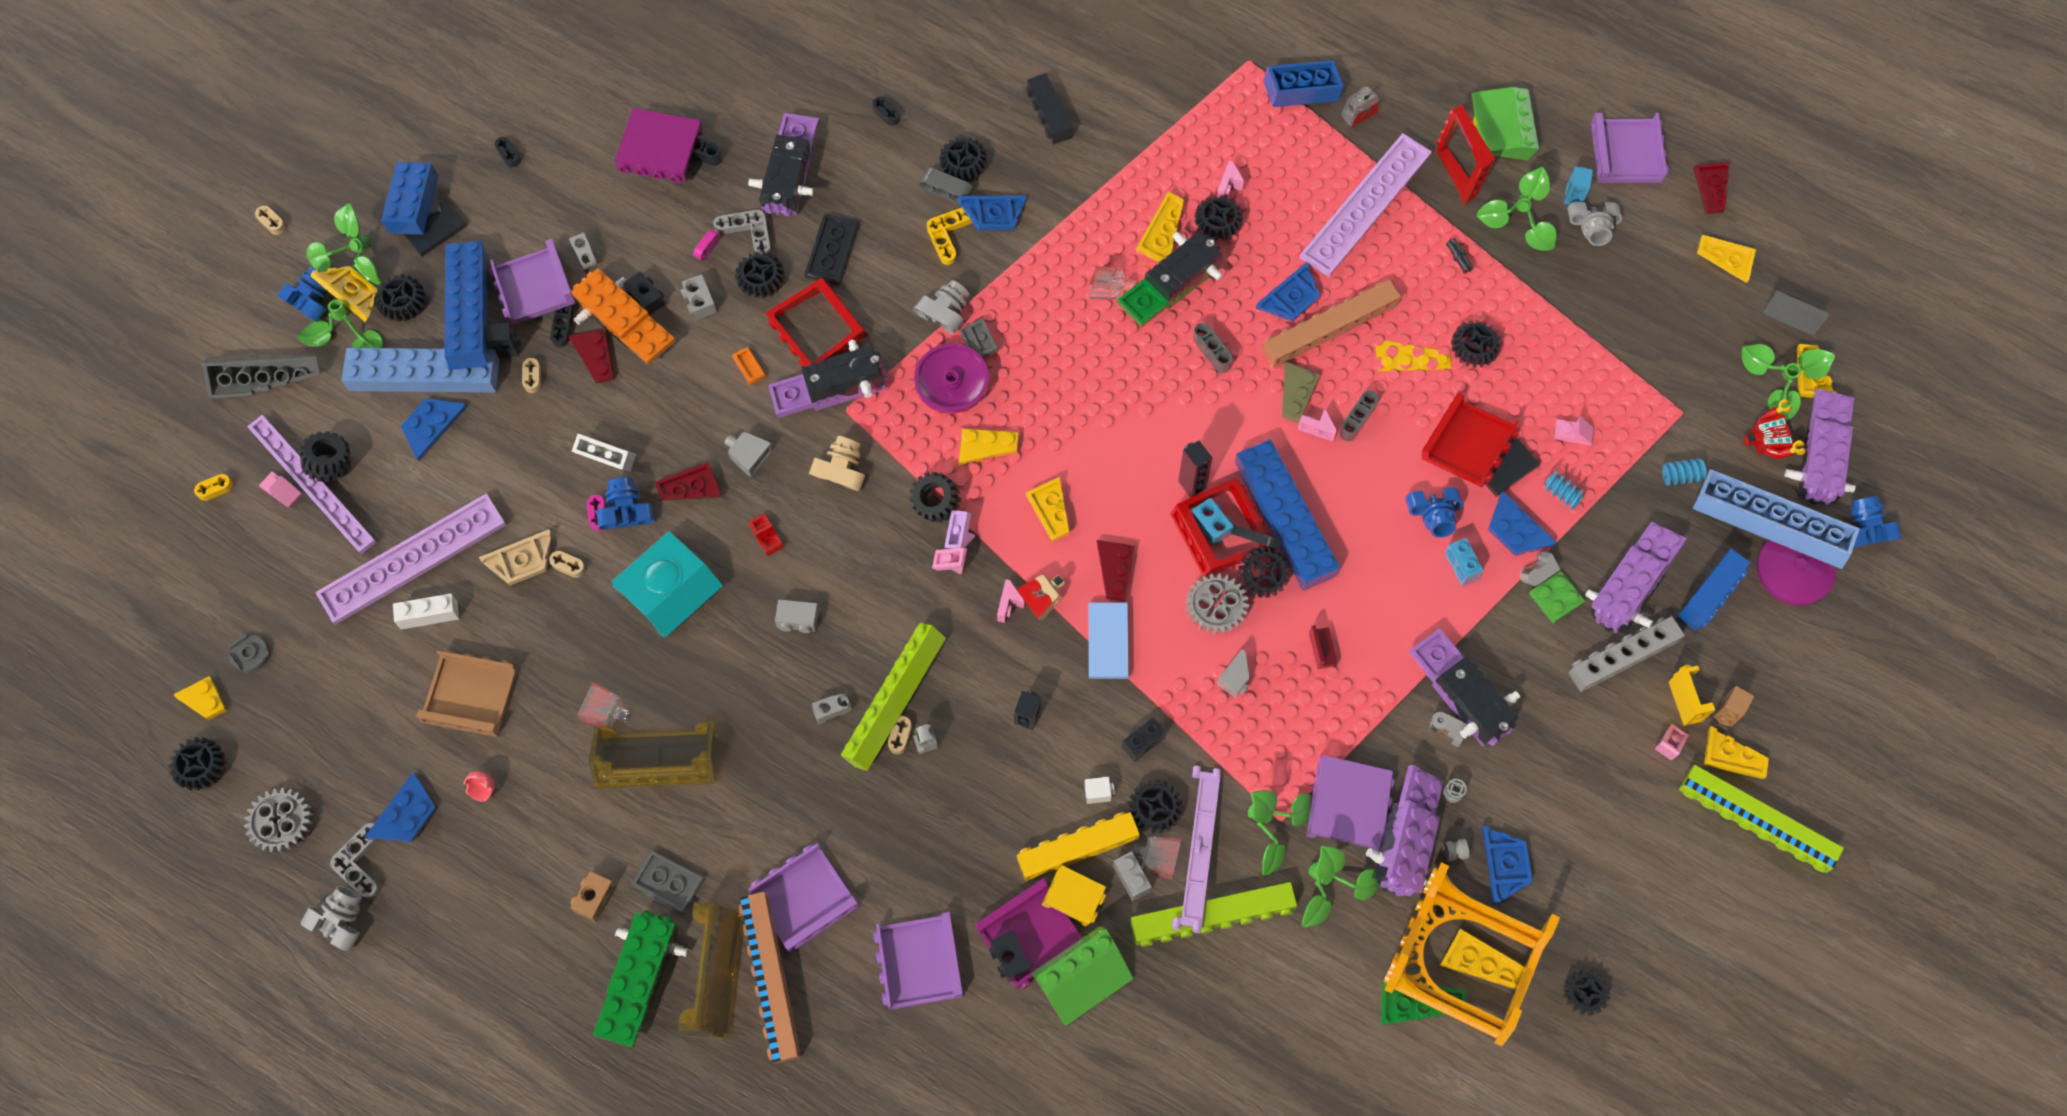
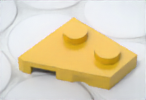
[174,676,227,720]

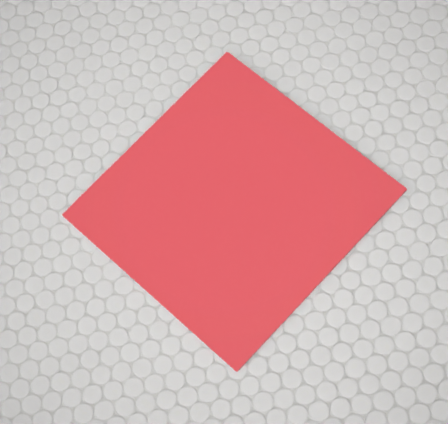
[846,61,1683,821]

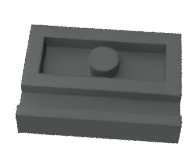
[959,318,999,358]

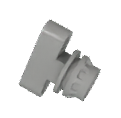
[1567,202,1622,246]
[913,280,969,334]
[300,886,362,951]

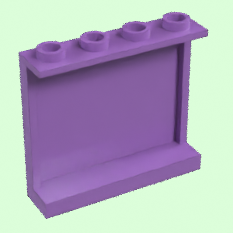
[1591,113,1669,183]
[489,239,575,325]
[1306,755,1394,851]
[748,843,859,954]
[873,912,963,1010]

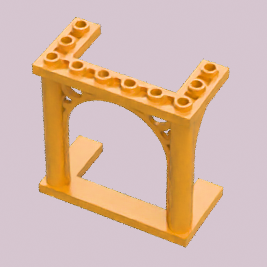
[1383,863,1560,1046]

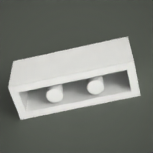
[572,434,637,472]
[393,594,459,630]

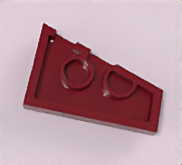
[1693,162,1730,214]
[568,329,614,384]
[655,463,721,501]
[1096,540,1134,602]

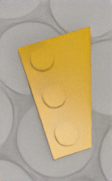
[1797,344,1836,398]

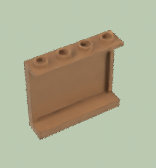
[416,650,518,737]

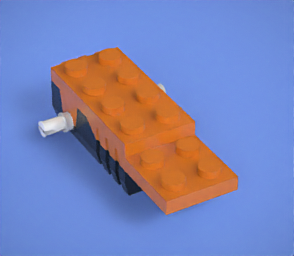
[571,268,675,365]

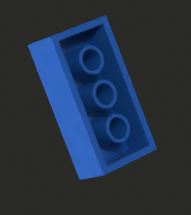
[1263,60,1343,107]
[381,162,438,235]
[1676,549,1751,632]

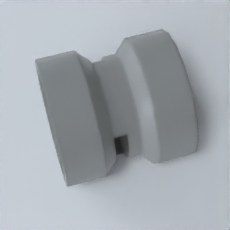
[1443,779,1467,803]
[1443,839,1469,862]

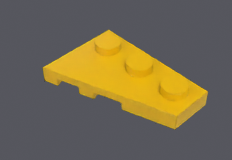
[1697,235,1756,283]
[959,429,1018,466]
[1026,477,1069,542]
[1704,726,1769,779]

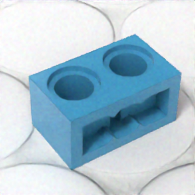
[1563,167,1593,205]
[1192,498,1233,546]
[1445,538,1484,586]

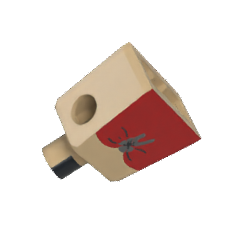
[1016,574,1066,620]

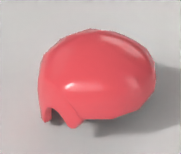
[464,771,495,802]

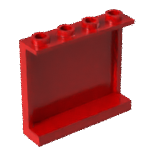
[1421,393,1520,488]

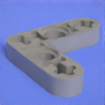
[713,210,771,256]
[330,823,379,899]

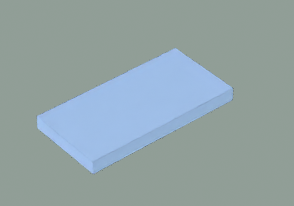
[1088,603,1128,679]

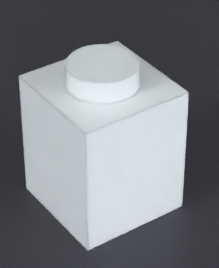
[1084,777,1115,804]

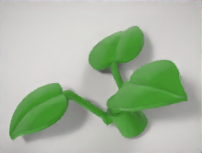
[1477,166,1557,251]
[306,203,382,286]
[296,300,383,348]
[1741,344,1835,421]
[1248,790,1312,876]
[1302,846,1379,927]

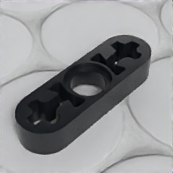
[550,304,574,348]
[1231,525,1281,549]

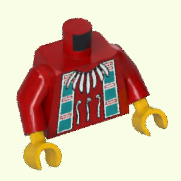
[1744,400,1805,460]

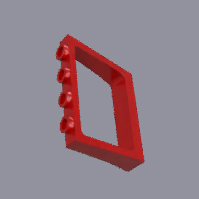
[1436,104,1495,205]
[765,278,869,367]
[1170,477,1274,577]

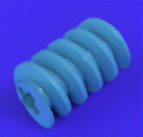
[1662,459,1706,486]
[1543,470,1585,511]

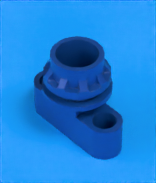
[277,266,329,322]
[596,477,654,529]
[1405,487,1464,538]
[1850,496,1902,548]

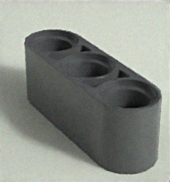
[919,168,973,204]
[1193,323,1233,373]
[1340,390,1378,441]

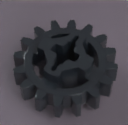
[1563,969,1610,1016]

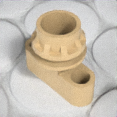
[809,436,865,491]

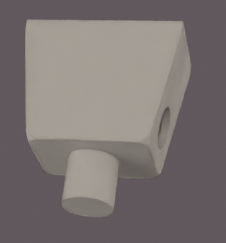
[725,432,773,478]

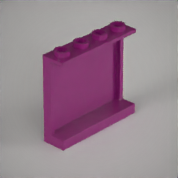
[614,108,703,183]
[975,879,1083,989]

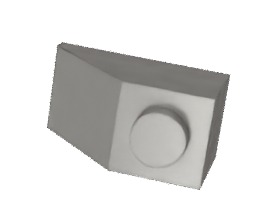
[1217,649,1249,698]

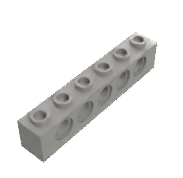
[1568,616,1685,692]

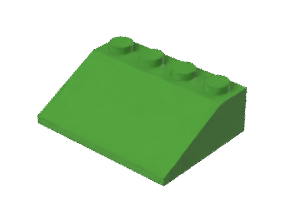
[1471,87,1539,160]
[1032,926,1133,1026]

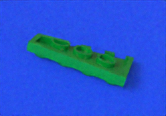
[1380,983,1466,1026]

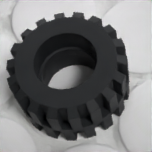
[300,431,350,482]
[909,472,961,523]

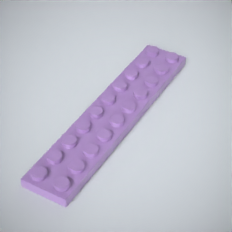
[1299,133,1432,277]
[315,493,506,625]

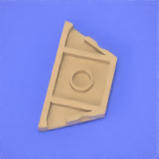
[479,529,552,586]

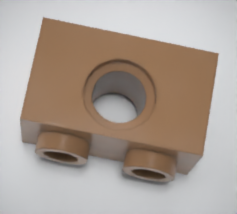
[1713,686,1754,727]
[570,871,616,922]

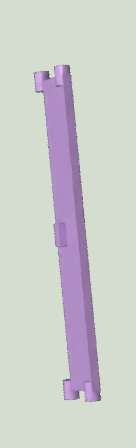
[1172,766,1221,933]

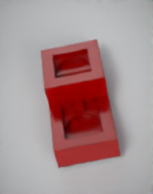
[748,514,784,557]

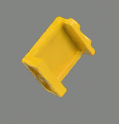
[1668,665,1715,726]
[1041,865,1106,926]

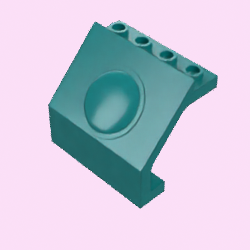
[611,531,723,637]

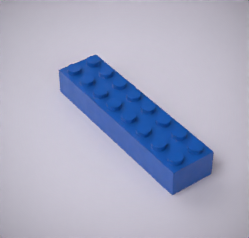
[444,240,488,370]
[1235,439,1340,591]

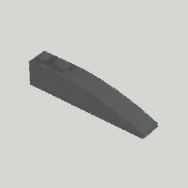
[202,354,320,399]

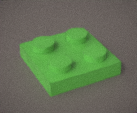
[1529,571,1585,624]

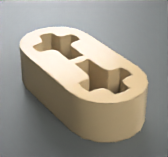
[255,206,286,235]
[522,358,541,393]
[549,551,585,578]
[888,716,912,754]

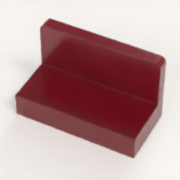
[1309,625,1338,669]

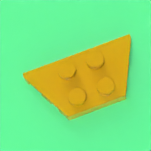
[311,266,378,322]

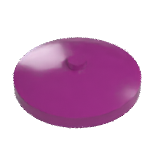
[914,344,989,414]
[1756,540,1836,606]

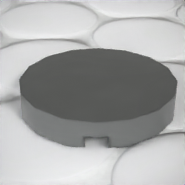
[229,634,270,673]

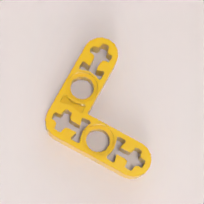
[927,208,972,265]

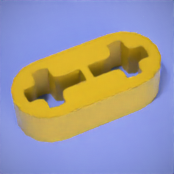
[194,474,233,501]

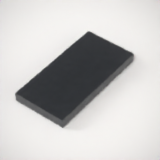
[804,214,859,285]

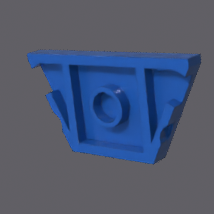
[958,196,1026,231]
[1256,263,1320,321]
[401,398,466,461]
[1488,492,1556,556]
[365,773,436,843]
[1482,826,1532,905]

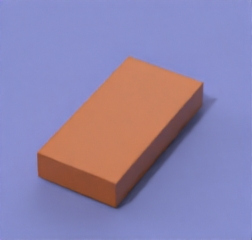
[732,347,766,386]

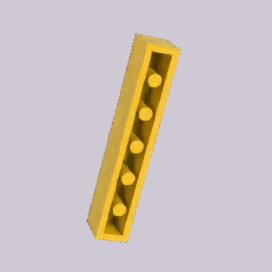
[1017,812,1140,882]

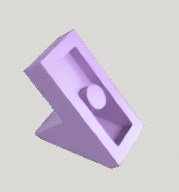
[944,510,975,549]

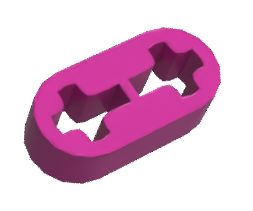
[693,229,720,261]
[587,495,606,531]

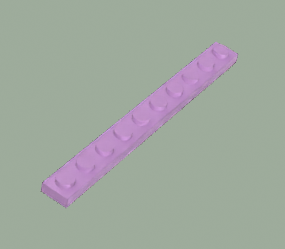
[247,415,377,555]

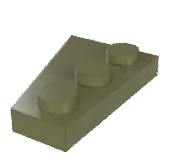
[1282,362,1320,424]

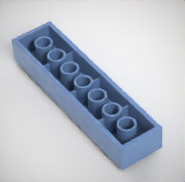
[341,348,500,393]
[1693,469,1860,569]

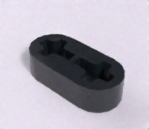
[872,96,900,126]
[495,137,521,168]

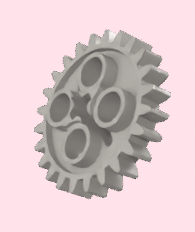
[1185,573,1249,635]
[244,788,313,854]

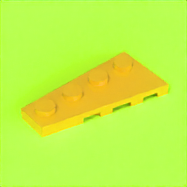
[1136,191,1184,263]
[1375,340,1452,372]
[1440,929,1525,990]

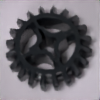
[939,135,987,181]
[1194,194,1243,241]
[735,251,784,298]
[375,274,426,322]
[1451,320,1502,368]
[1238,546,1290,598]
[168,737,226,791]
[1128,780,1183,834]

